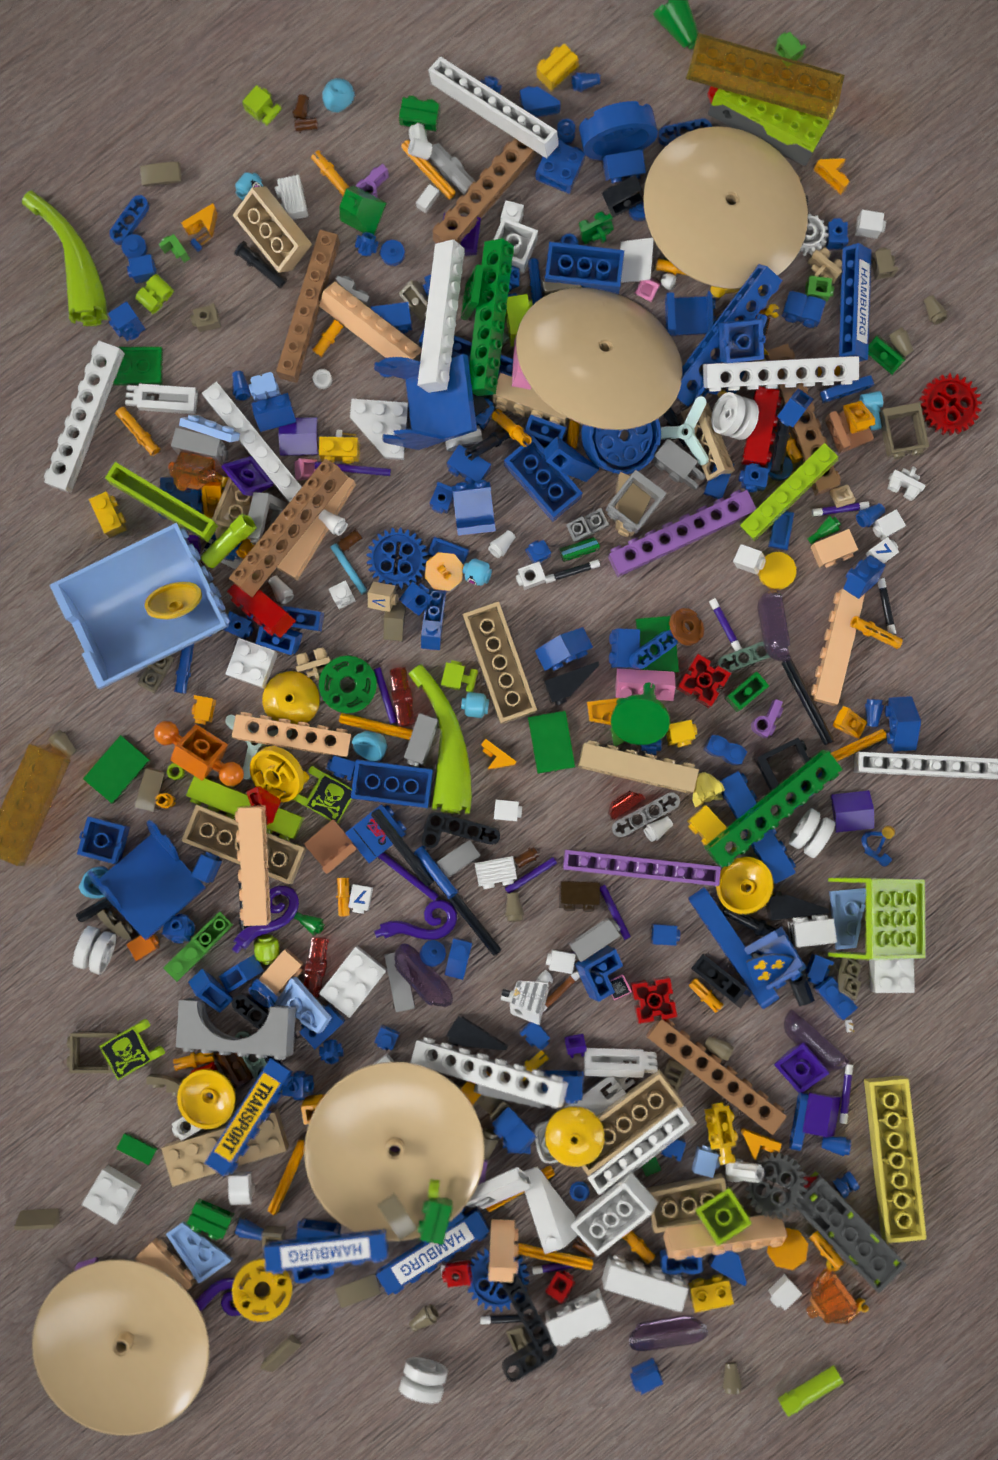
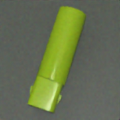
[201,514,257,568]
[778,1365,844,1417]

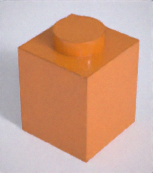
[126,933,160,961]

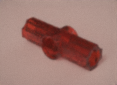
[390,667,415,727]
[304,937,329,998]

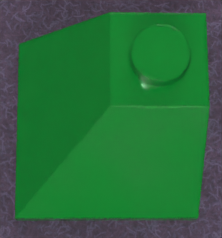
[339,186,387,235]

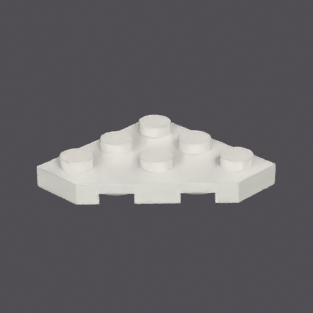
[350,399,408,460]

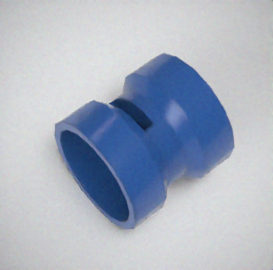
[557,119,576,145]
[833,1171,860,1199]

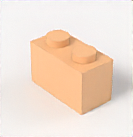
[811,529,858,568]
[258,949,304,995]

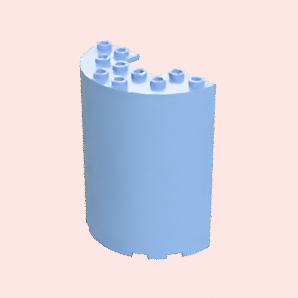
[50,523,230,689]

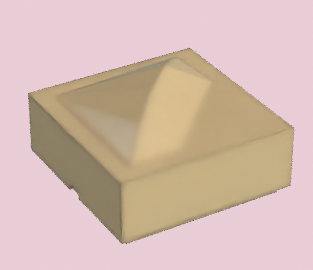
[830,484,855,508]

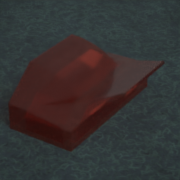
[608,791,645,820]

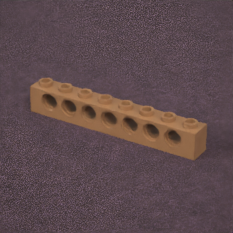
[432,138,538,244]
[276,230,340,383]
[764,344,841,496]
[229,458,348,597]
[646,1017,787,1135]

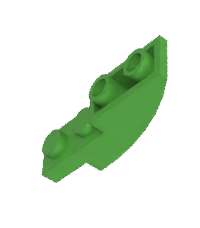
[163,911,233,982]

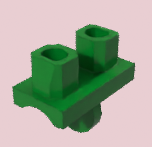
[579,211,614,245]

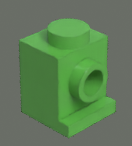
[775,32,806,66]
[805,276,834,302]

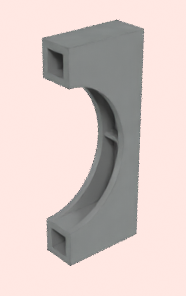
[176,998,296,1060]

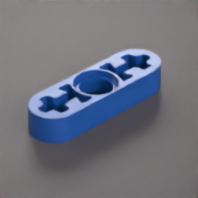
[658,118,712,146]
[109,195,149,245]
[820,375,875,403]
[629,630,678,669]
[789,1092,809,1151]

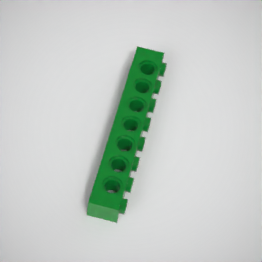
[469,238,514,396]
[704,750,842,868]

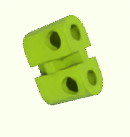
[135,274,174,314]

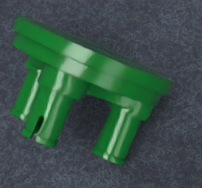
[611,682,670,745]

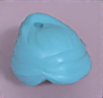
[322,78,355,112]
[352,731,388,762]
[79,866,109,899]

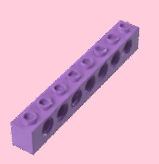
[608,490,756,577]
[563,850,721,886]

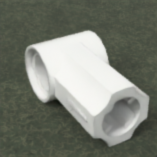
[408,123,432,160]
[445,425,483,451]
[725,1158,764,1183]

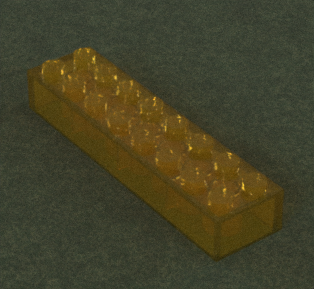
[686,33,845,120]

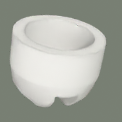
[661,273,677,290]
[536,970,553,987]

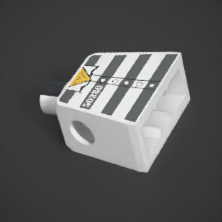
[501,981,548,1025]

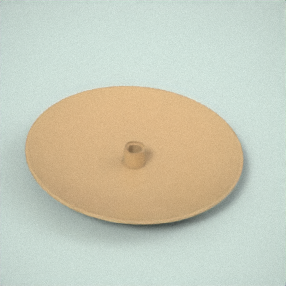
[643,127,808,289]
[516,288,682,430]
[304,1062,484,1241]
[32,1260,209,1435]

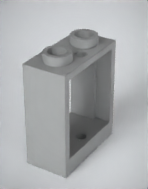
[171,428,228,466]
[606,470,667,534]
[247,492,288,545]
[404,713,439,768]
[568,918,621,962]

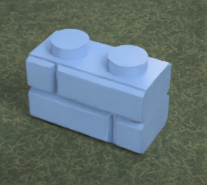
[248,372,281,401]

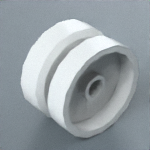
[711,392,759,440]
[789,808,835,858]
[73,926,116,975]
[399,1357,448,1403]

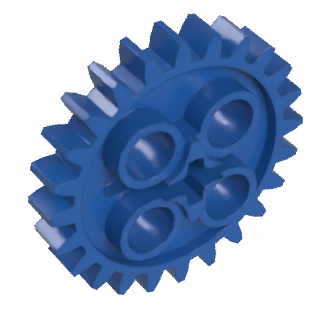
[366,528,428,590]
[467,1246,529,1312]

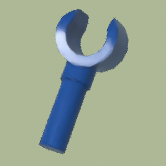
[864,850,892,867]

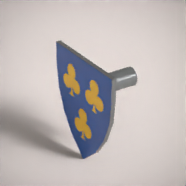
[746,952,793,989]

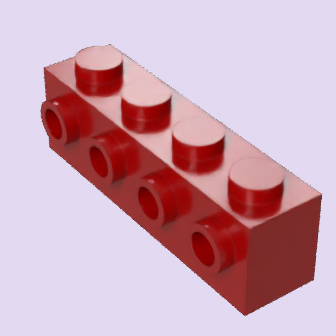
[741,386,782,468]
[227,584,296,639]

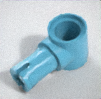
[860,391,883,431]

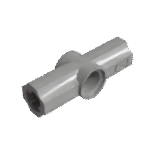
[429,143,476,195]

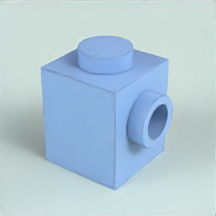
[692,1145,720,1178]

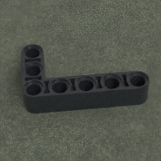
[500,1273,557,1382]

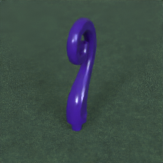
[232,885,299,954]
[374,900,457,940]
[194,1278,245,1316]

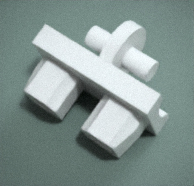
[888,467,926,501]

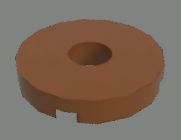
[669,608,704,646]

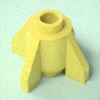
[693,772,725,807]

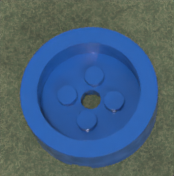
[579,101,658,161]
[581,419,661,474]

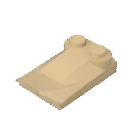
[212,477,267,539]

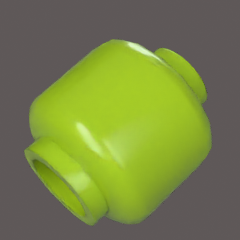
[253,934,280,965]

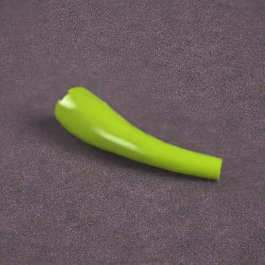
[22,191,108,326]
[408,664,472,814]

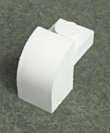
[228,1172,255,1205]

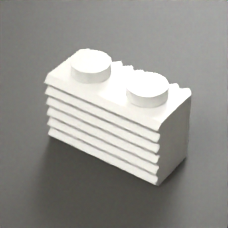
[275,175,309,220]
[475,856,517,889]

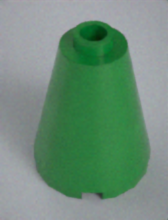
[653,0,700,50]

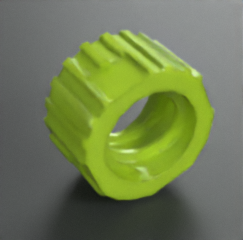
[167,763,185,780]
[428,1179,440,1199]

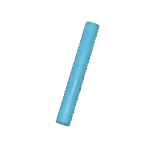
[330,543,368,595]

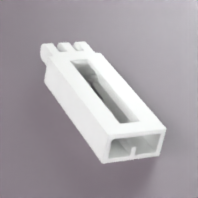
[125,384,198,414]
[584,1048,658,1078]
[564,1077,635,1116]
[466,1168,532,1209]

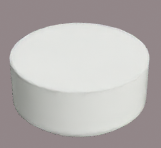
[313,369,332,389]

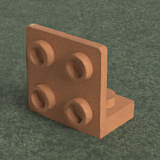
[824,411,874,454]
[304,820,357,874]

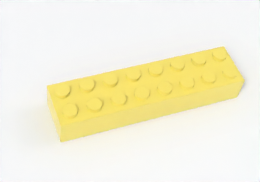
[864,1075,927,1243]

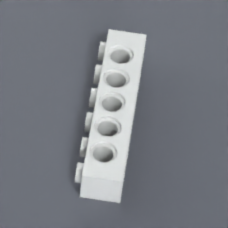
[588,1107,697,1195]

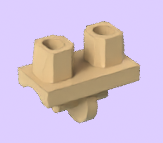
[808,247,842,284]
[296,647,332,680]

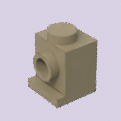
[871,248,898,280]
[190,303,221,332]

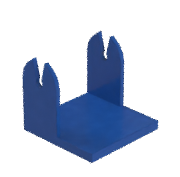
[374,354,477,450]
[87,820,206,941]

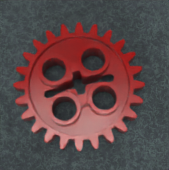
[919,373,982,436]

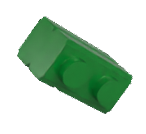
[399,96,440,131]
[725,672,769,712]
[417,1197,453,1245]
[187,1198,235,1240]

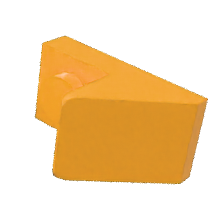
[814,158,850,195]
[181,203,218,238]
[843,401,875,433]
[201,481,224,518]
[832,706,867,739]
[481,739,517,770]
[740,1127,782,1159]

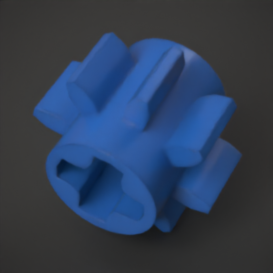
[480,76,502,94]
[355,232,379,256]
[641,739,661,755]
[319,1039,344,1064]

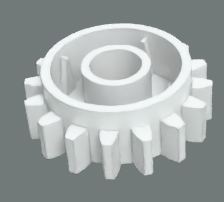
[798,213,829,256]

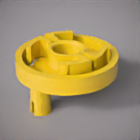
[250,746,309,802]
[232,1258,292,1322]

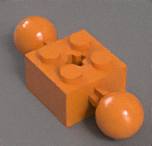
[154,721,244,786]

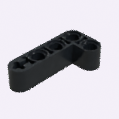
[422,812,500,848]
[232,993,297,1062]

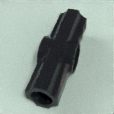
[787,970,815,1007]

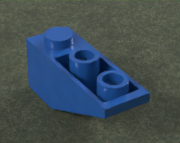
[544,437,599,482]
[421,589,446,650]

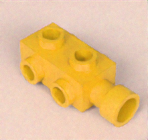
[704,1103,738,1165]

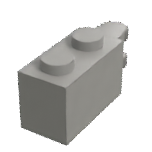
[652,439,706,489]

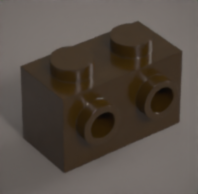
[559,881,600,912]

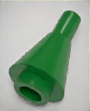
[807,516,841,545]
[294,911,325,936]

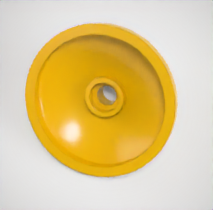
[144,582,202,620]
[262,671,320,725]
[716,857,774,914]
[177,1069,236,1129]
[545,1106,605,1167]

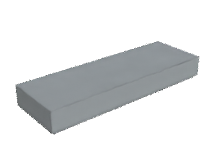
[384,951,415,1012]

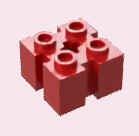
[676,654,731,708]
[630,976,677,1024]

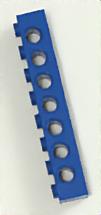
[676,264,783,406]

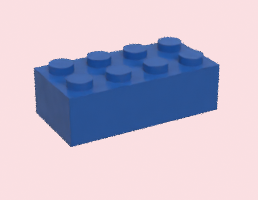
[545,242,624,295]
[504,436,583,522]
[351,760,434,809]

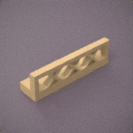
[681,403,735,481]

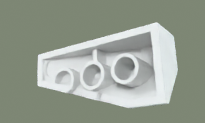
[524,1166,578,1254]

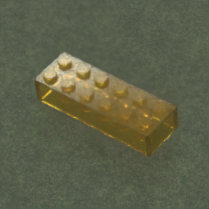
[0,744,71,866]

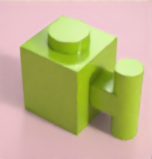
[242,85,282,126]
[441,660,478,692]

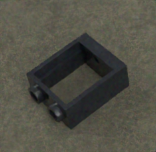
[754,738,812,792]

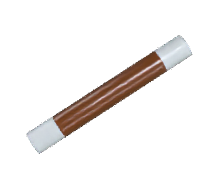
[543,970,580,1012]

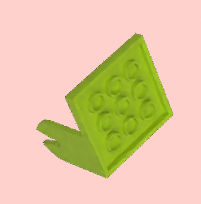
[828,878,926,960]

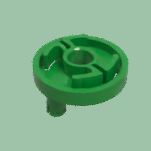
[319,656,377,713]

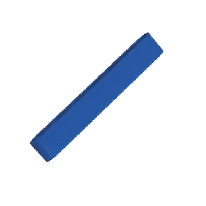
[688,887,780,1010]

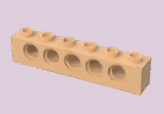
[232,712,351,758]

